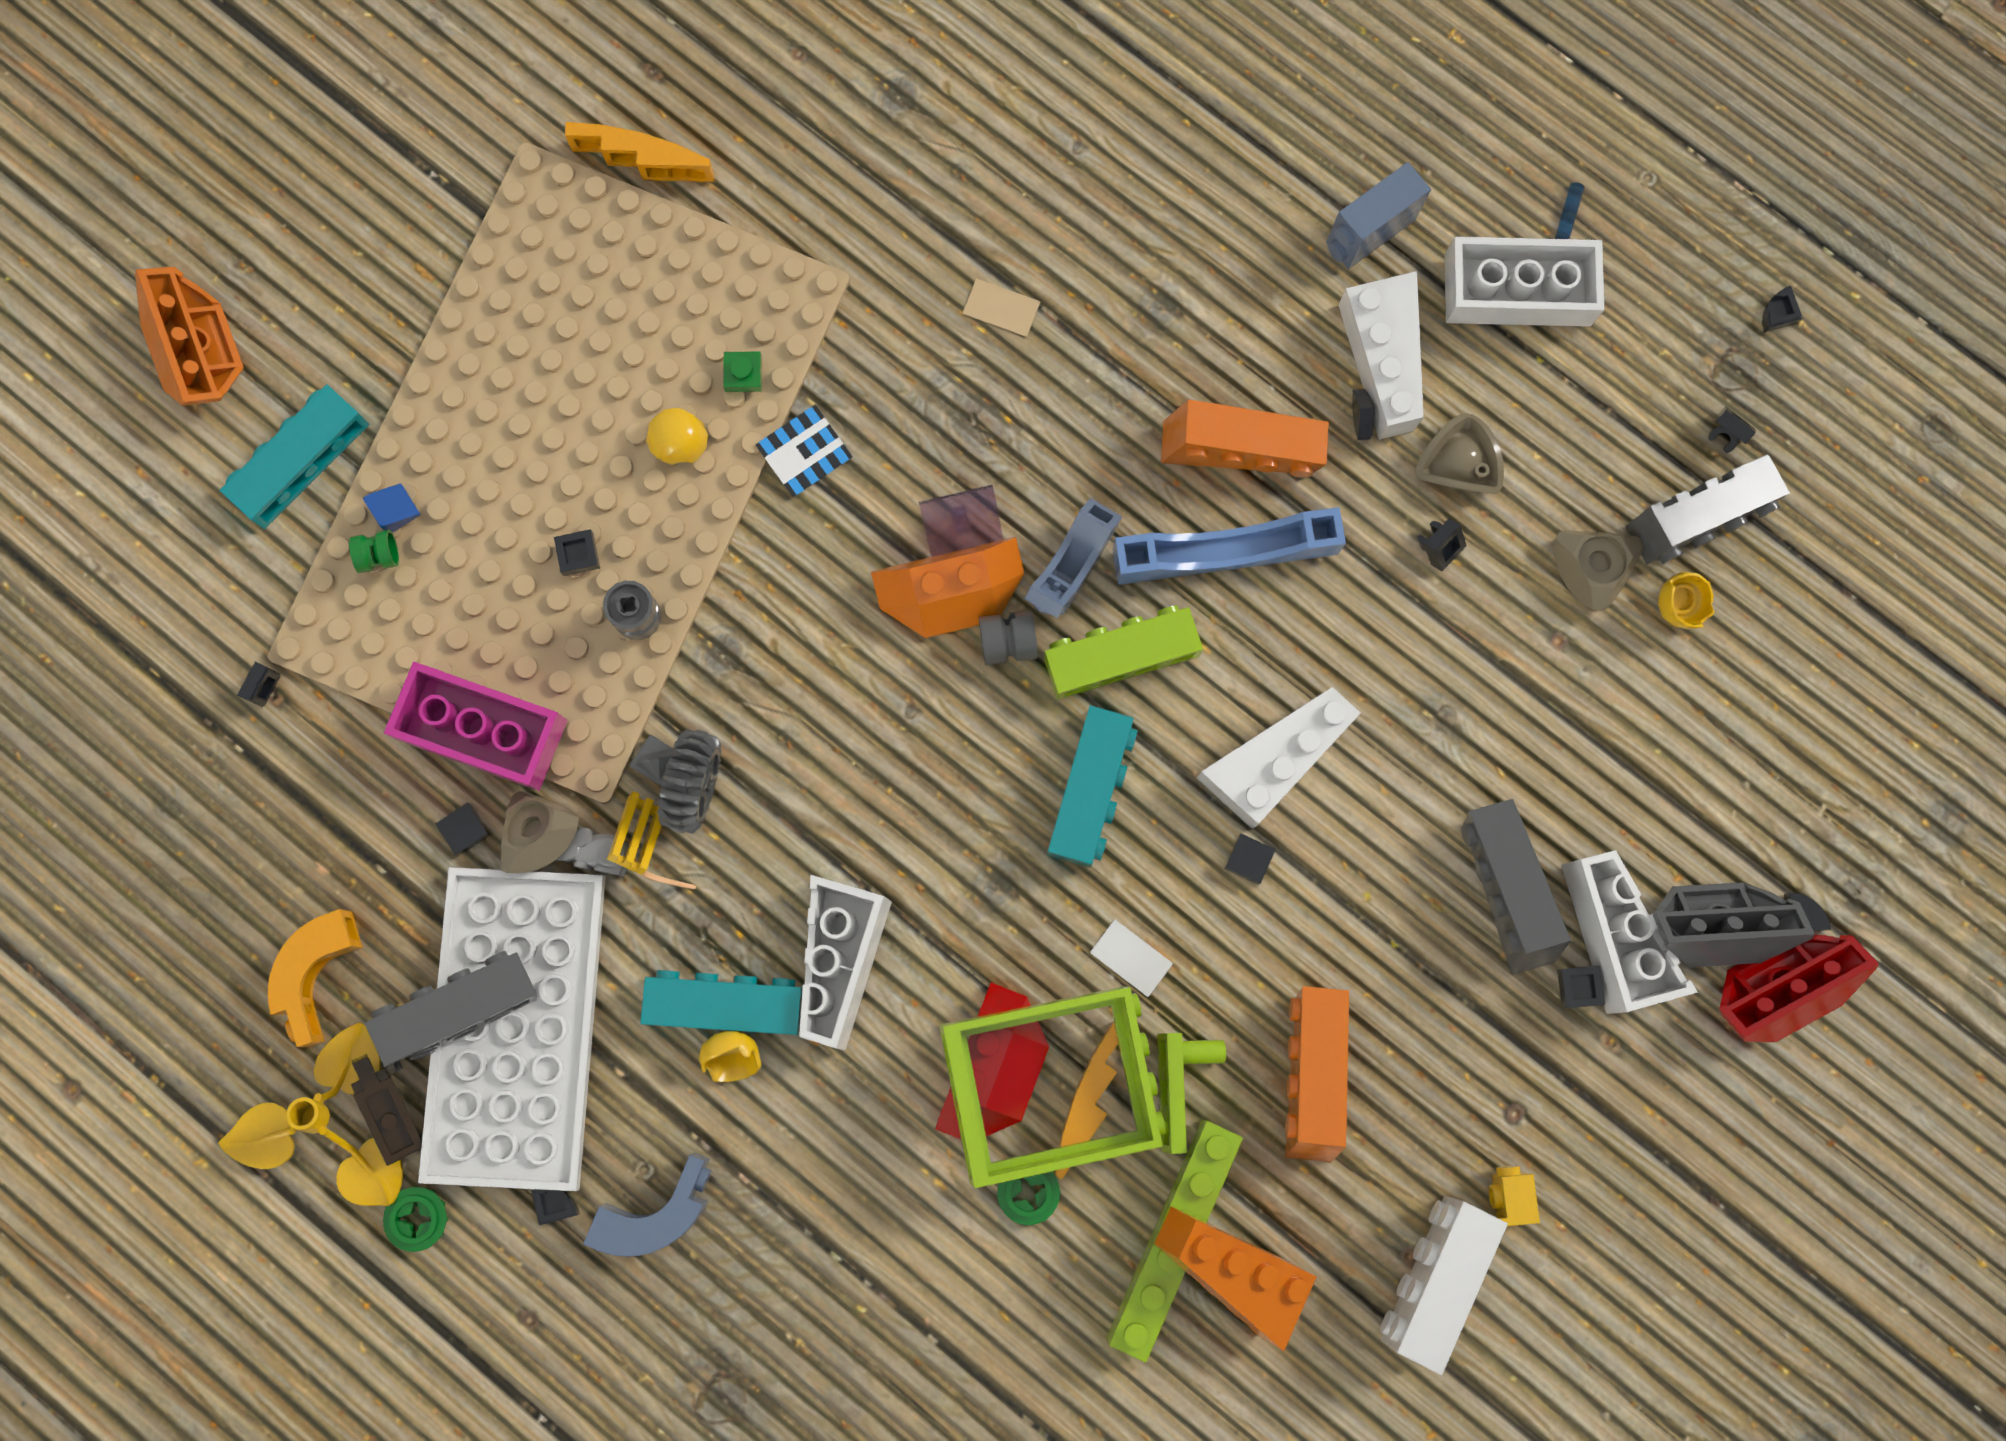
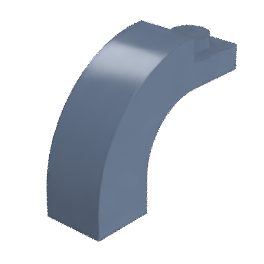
[1024,498,1122,618]
[583,1153,712,1257]

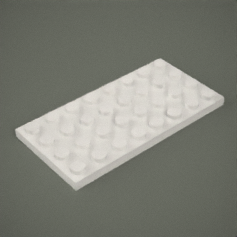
[418,867,606,1191]

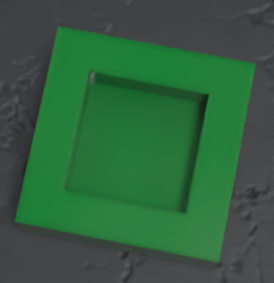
[723,351,762,392]

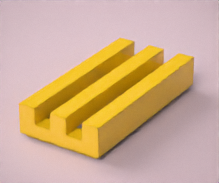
[607,791,662,875]

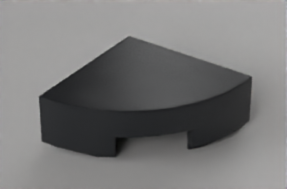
[1762,286,1803,333]
[1352,389,1375,440]
[1784,893,1831,931]
[531,1189,580,1225]

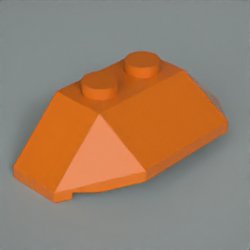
[135,267,244,406]
[871,537,1024,638]

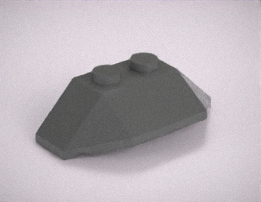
[1653,882,1815,967]

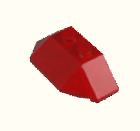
[1719,935,1879,1042]
[935,983,1049,1139]

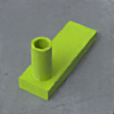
[1157,1033,1226,1154]

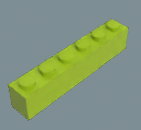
[1106,1119,1243,1363]

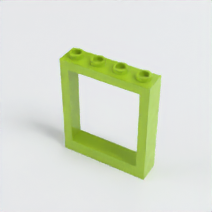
[939,986,1166,1189]

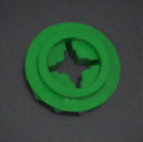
[997,1171,1060,1225]
[383,1186,449,1252]

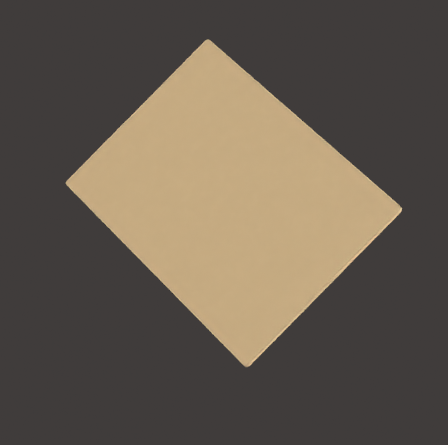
[268,143,850,804]

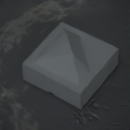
[629,734,673,787]

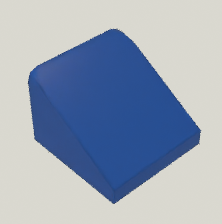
[363,483,421,532]

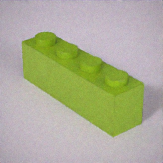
[1044,605,1203,700]

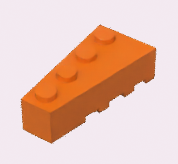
[1285,986,1349,1162]
[1154,1206,1317,1351]

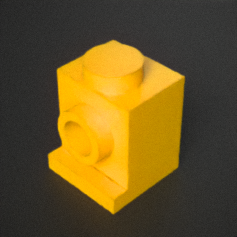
[1488,1166,1540,1226]

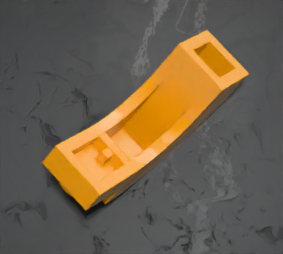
[268,909,363,1047]

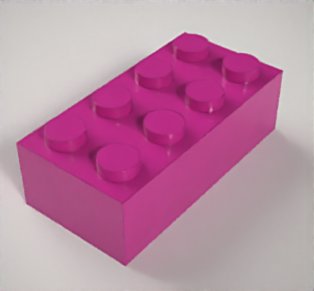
[384,661,568,791]

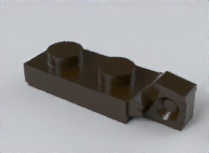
[351,1054,422,1166]

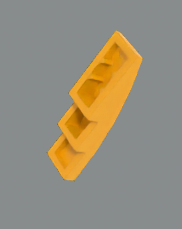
[565,122,715,182]
[1054,1021,1118,1180]

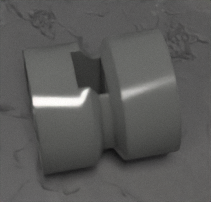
[603,580,662,640]
[979,610,1038,666]

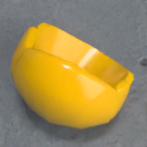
[646,408,708,465]
[1658,572,1715,629]
[699,1030,761,1082]

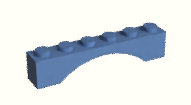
[1112,507,1346,585]

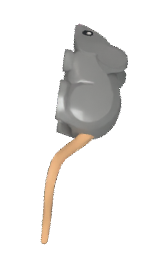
[556,827,696,889]

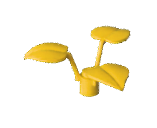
[218,1023,403,1206]

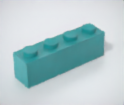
[219,384,370,530]
[1047,705,1138,868]
[640,970,803,1035]

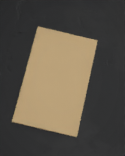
[962,278,1041,337]

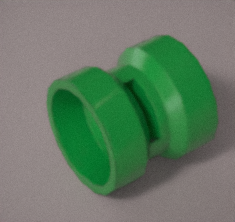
[349,530,399,574]

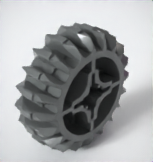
[658,729,722,834]

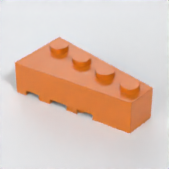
[1161,399,1329,477]

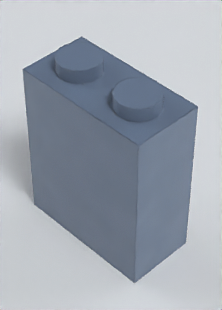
[1326,162,1432,270]

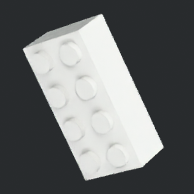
[1445,237,1604,327]
[1380,1195,1508,1375]

